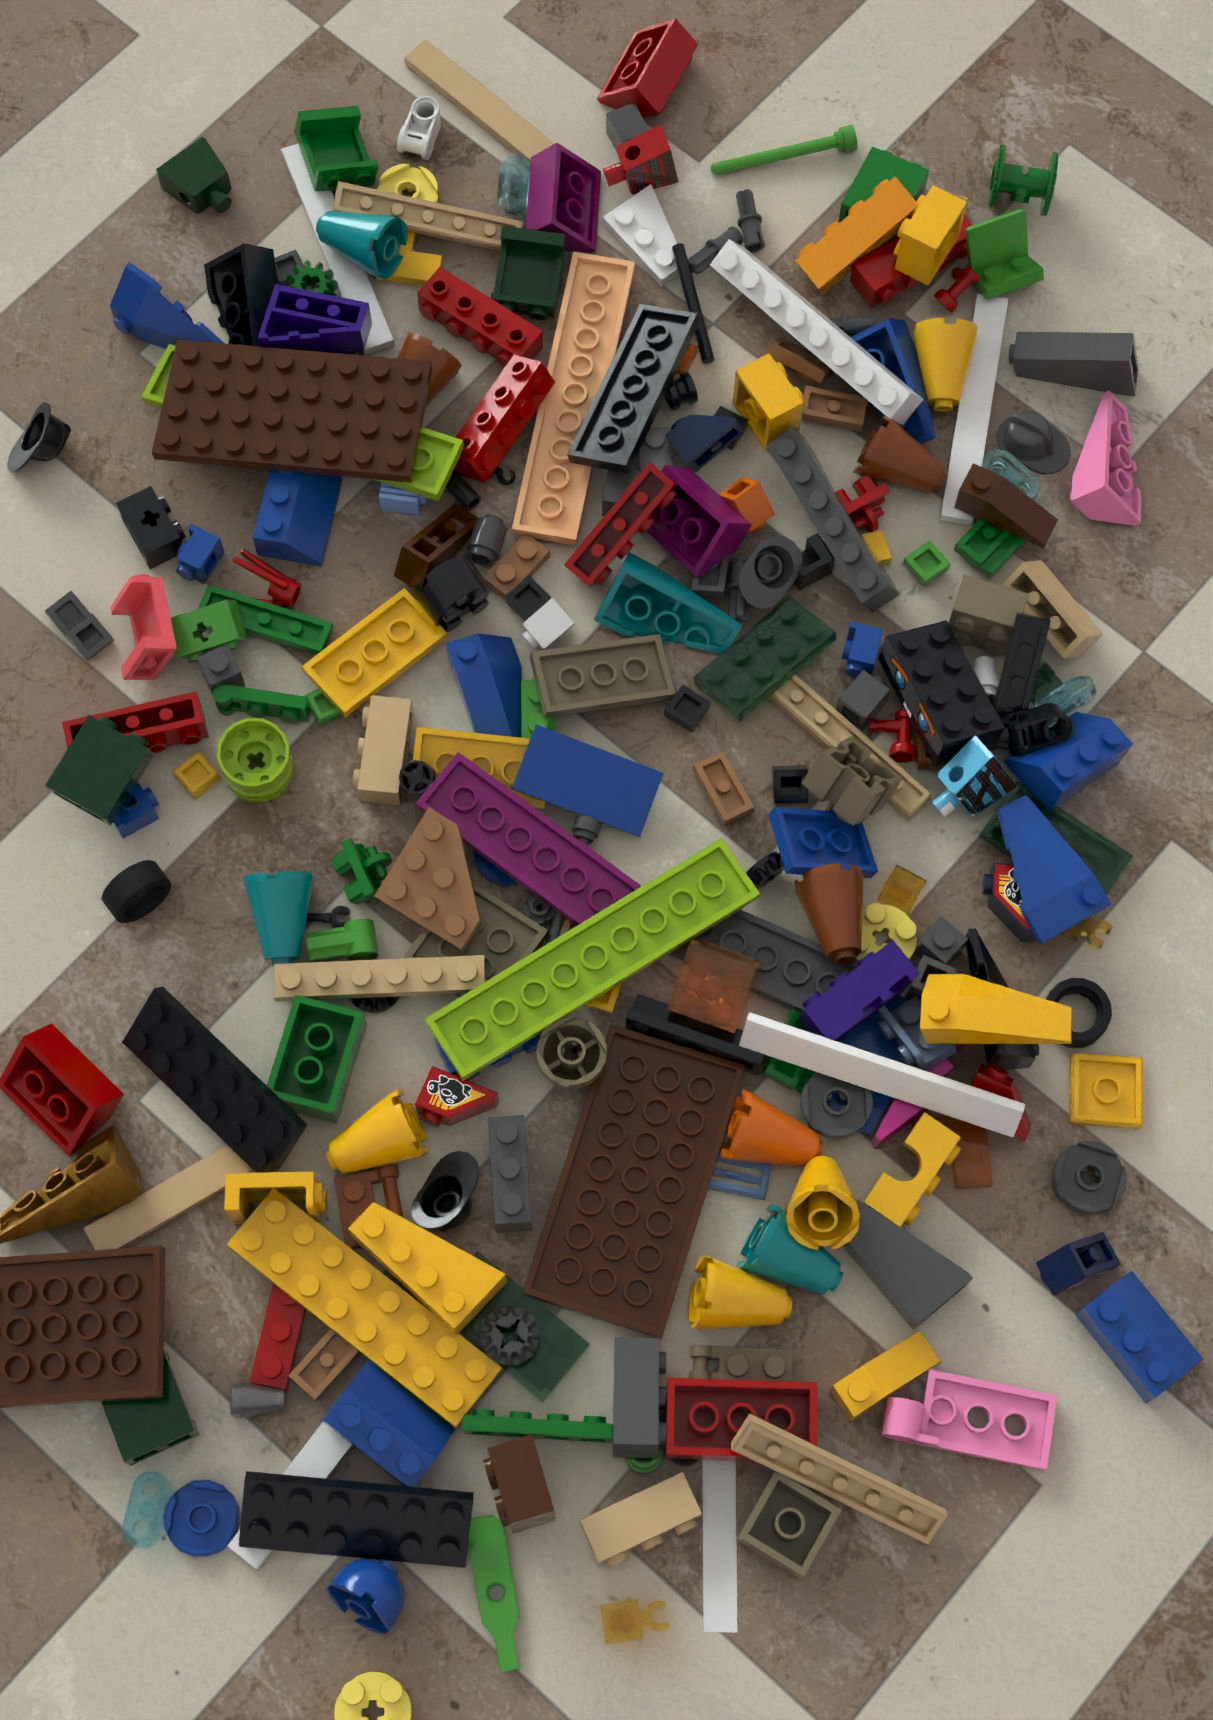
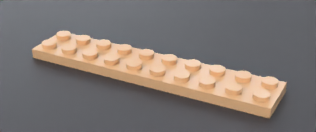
[512,252,635,546]

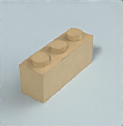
[1002,560,1103,659]
[353,695,414,805]
[580,1472,702,1568]

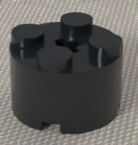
[413,555,491,632]

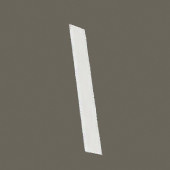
[702,1460,738,1633]

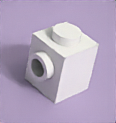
[522,598,575,650]

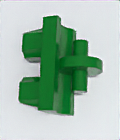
[331,838,392,905]

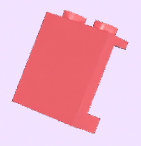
[110,574,177,680]

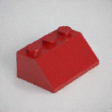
[597,18,698,118]
[0,1023,124,1156]

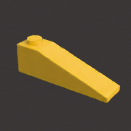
[920,974,1072,1044]

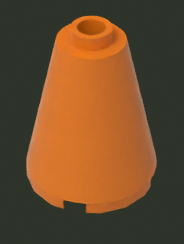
[720,1089,823,1167]

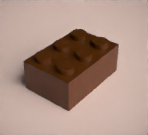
[483,1434,556,1534]

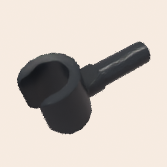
[307,906,350,928]

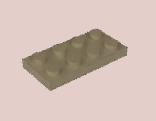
[529,634,676,718]

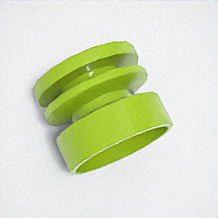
[217,718,294,803]

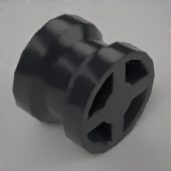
[665,372,698,411]
[399,760,436,796]

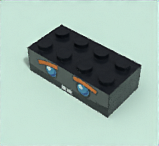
[878,620,1005,766]

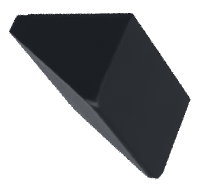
[772,765,808,804]

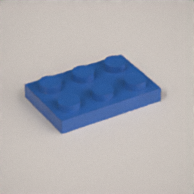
[768,807,878,878]

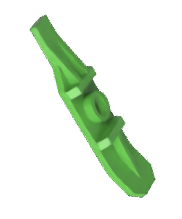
[468,1515,520,1673]

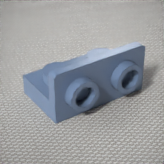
[878,996,957,1071]

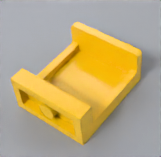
[224,1171,327,1225]

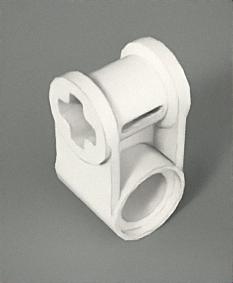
[397,96,441,160]

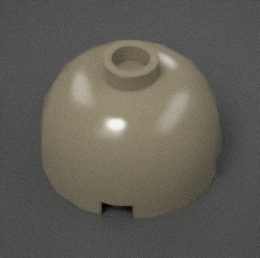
[536,1017,607,1090]

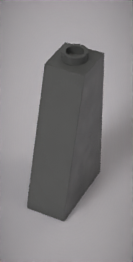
[1009,332,1139,396]
[843,1200,973,1330]

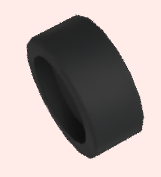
[101,860,172,923]
[1046,978,1112,1048]

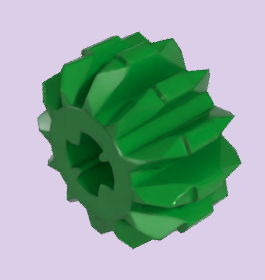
[285,260,339,296]

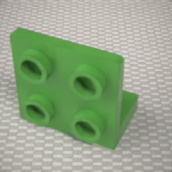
[966,209,1044,300]

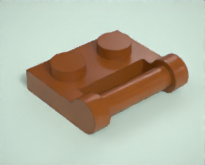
[334,1165,403,1250]

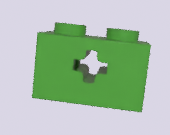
[171,600,248,663]

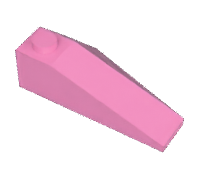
[1070,390,1142,526]

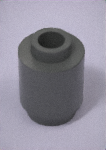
[467,514,508,566]

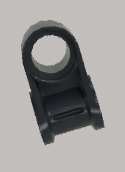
[1003,703,1073,755]

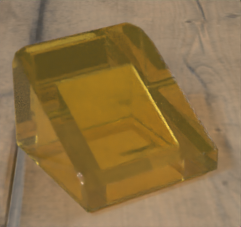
[878,865,927,915]

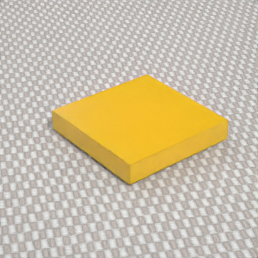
[1069,1053,1143,1129]

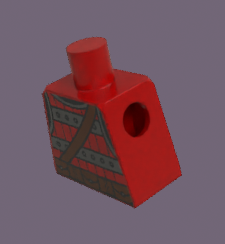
[602,125,679,194]

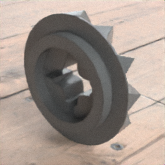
[480,1305,540,1366]

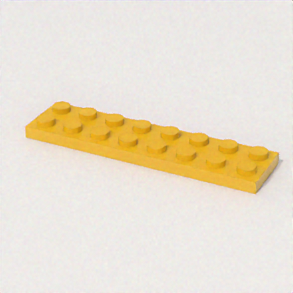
[226,1188,502,1429]

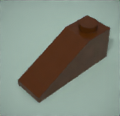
[954,463,1058,549]
[394,504,478,589]

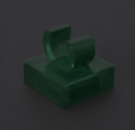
[1030,658,1063,706]

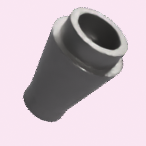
[230,1381,284,1419]

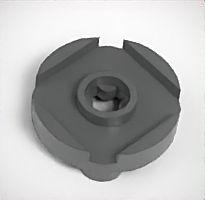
[800,1072,873,1139]
[1052,1141,1127,1214]

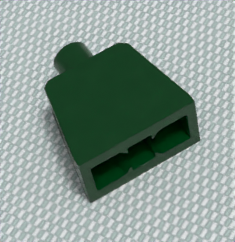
[156,136,232,213]

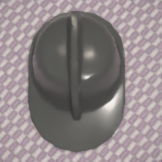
[997,411,1071,474]
[738,535,802,609]

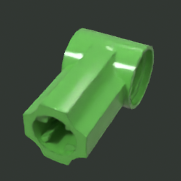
[306,919,378,962]

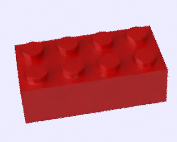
[665,1378,817,1462]

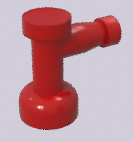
[933,265,981,313]
[870,710,916,763]

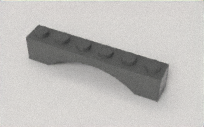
[767,427,900,613]

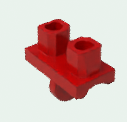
[835,475,890,532]

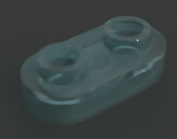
[497,154,530,215]
[982,450,1040,500]
[1034,676,1096,725]
[122,1471,172,1549]

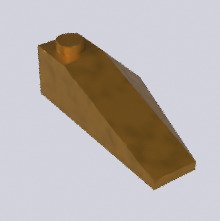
[0,1125,142,1244]

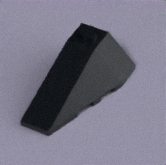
[204,243,277,347]
[965,928,1039,1070]

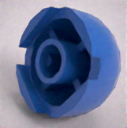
[327,1559,405,1635]

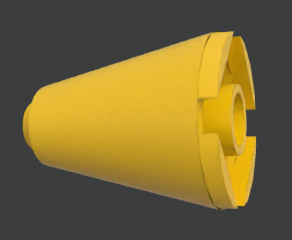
[913,318,978,412]
[326,1088,430,1174]
[786,1156,860,1250]
[688,1255,792,1330]

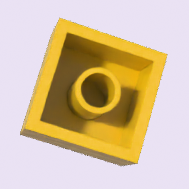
[894,185,967,285]
[732,353,805,452]

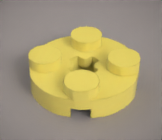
[377,164,439,203]
[856,903,917,961]
[334,1672,412,1720]

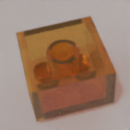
[668,938,762,1033]

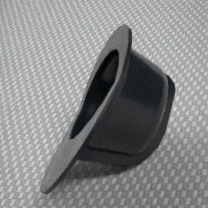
[7,402,71,472]
[411,1151,479,1232]

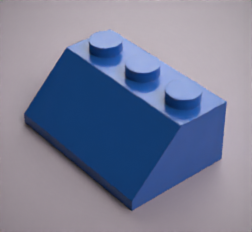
[252,470,343,566]
[1004,712,1133,812]
[1075,1271,1203,1404]
[321,1360,455,1487]

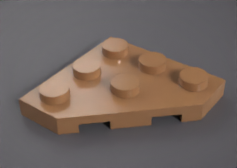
[374,807,482,951]

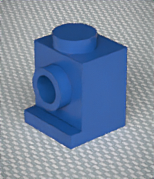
[176,524,224,584]
[841,621,883,678]
[113,782,159,839]

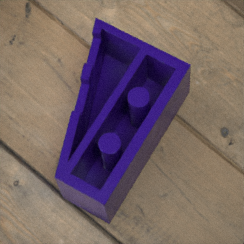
[258,284,372,353]
[798,940,920,1041]

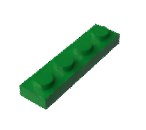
[198,585,334,655]
[463,1409,613,1443]

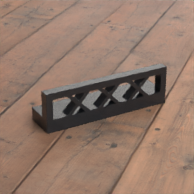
[626,994,765,1076]

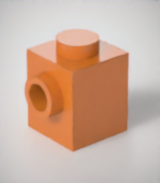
[719,477,775,533]

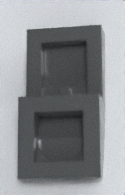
[45,591,114,661]

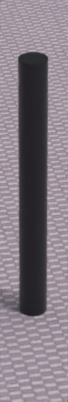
[672,243,715,364]

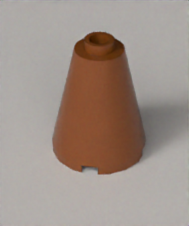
[397,332,461,406]
[853,415,948,495]
[794,863,864,965]

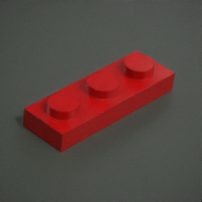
[250,1284,306,1391]

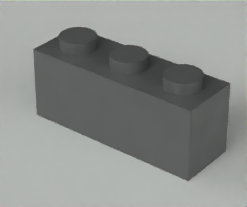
[488,1115,532,1233]
[613,1337,666,1458]

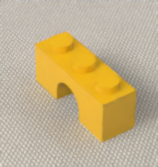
[863,1112,961,1227]

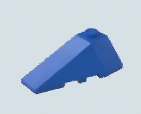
[110,262,225,349]
[851,318,936,445]
[446,633,522,738]
[997,795,1112,945]

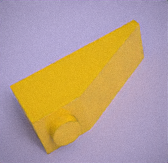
[829,1331,941,1422]

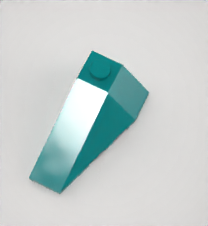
[594,552,742,654]

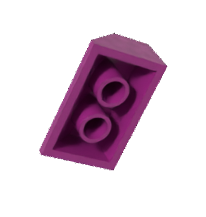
[526,143,601,253]
[647,465,752,577]

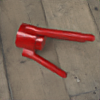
[233,549,302,608]

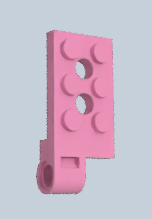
[881,1369,1058,1471]

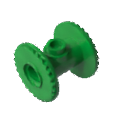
[989,144,1058,216]

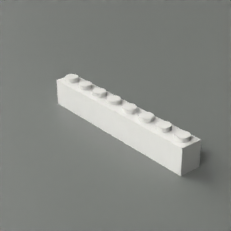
[710,239,923,425]

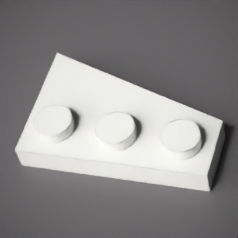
[602,184,679,287]

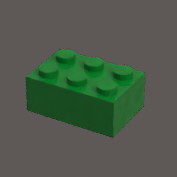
[267,995,367,1123]

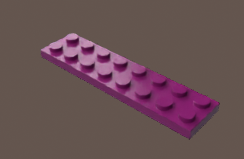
[416,752,641,926]

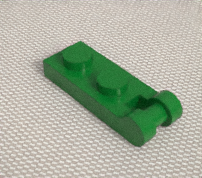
[213,684,311,724]

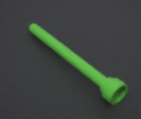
[711,125,857,175]

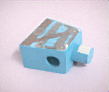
[932,735,1018,817]

